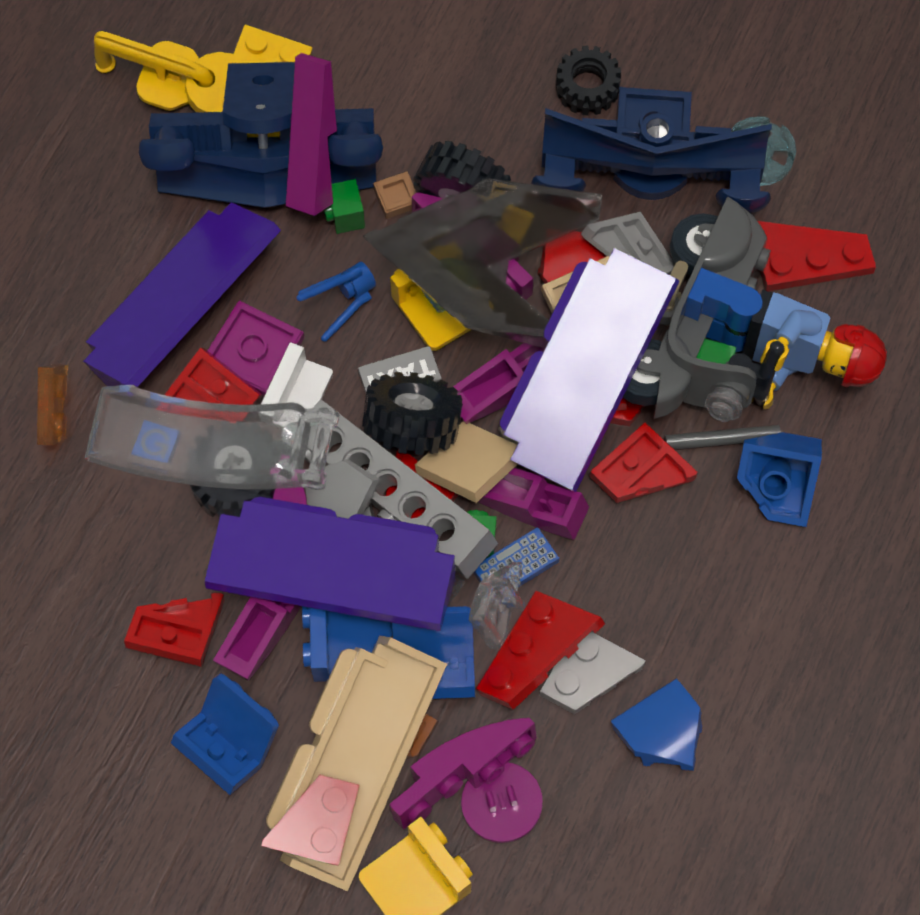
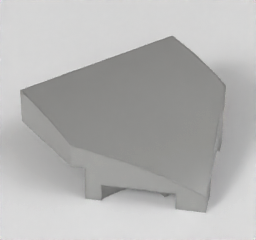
[305,460,380,519]

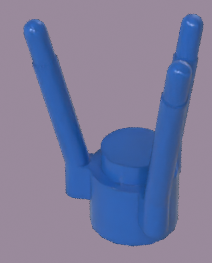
[296,262,376,342]

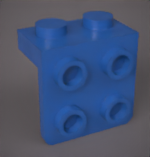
[302,606,392,682]
[392,606,475,699]
[171,674,279,795]

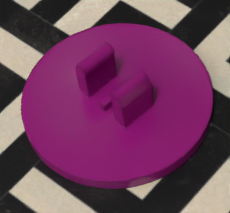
[461,762,543,843]

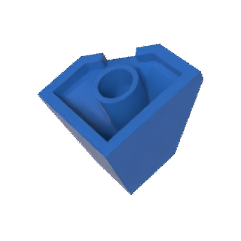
[737,432,822,527]

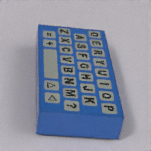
[473,527,559,603]

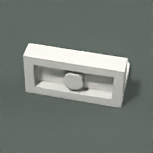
[259,342,333,433]

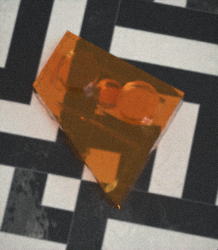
[37,364,68,445]

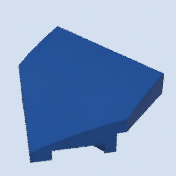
[611,678,702,771]

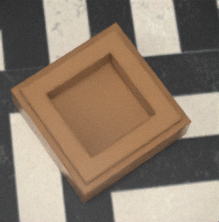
[373,171,417,219]

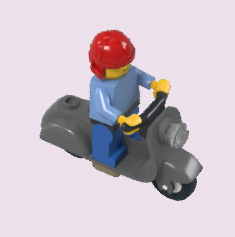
[623,197,887,422]

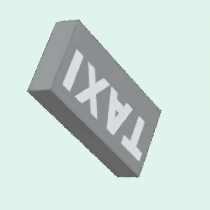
[358,346,442,393]

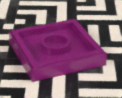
[207,301,305,397]

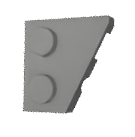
[581,212,675,275]
[540,632,646,715]

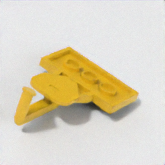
[94,25,313,137]

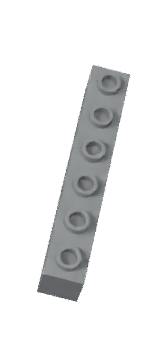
[290,399,498,579]

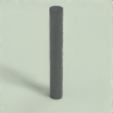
[665,425,781,450]

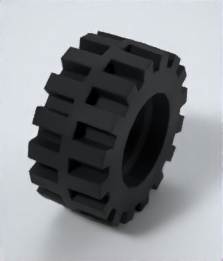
[556,45,621,116]

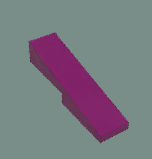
[286,53,337,216]

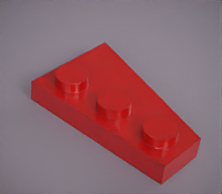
[758,221,876,291]
[476,591,605,710]

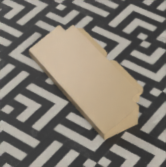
[266,636,447,891]

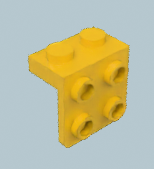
[390,239,492,351]
[359,817,473,915]

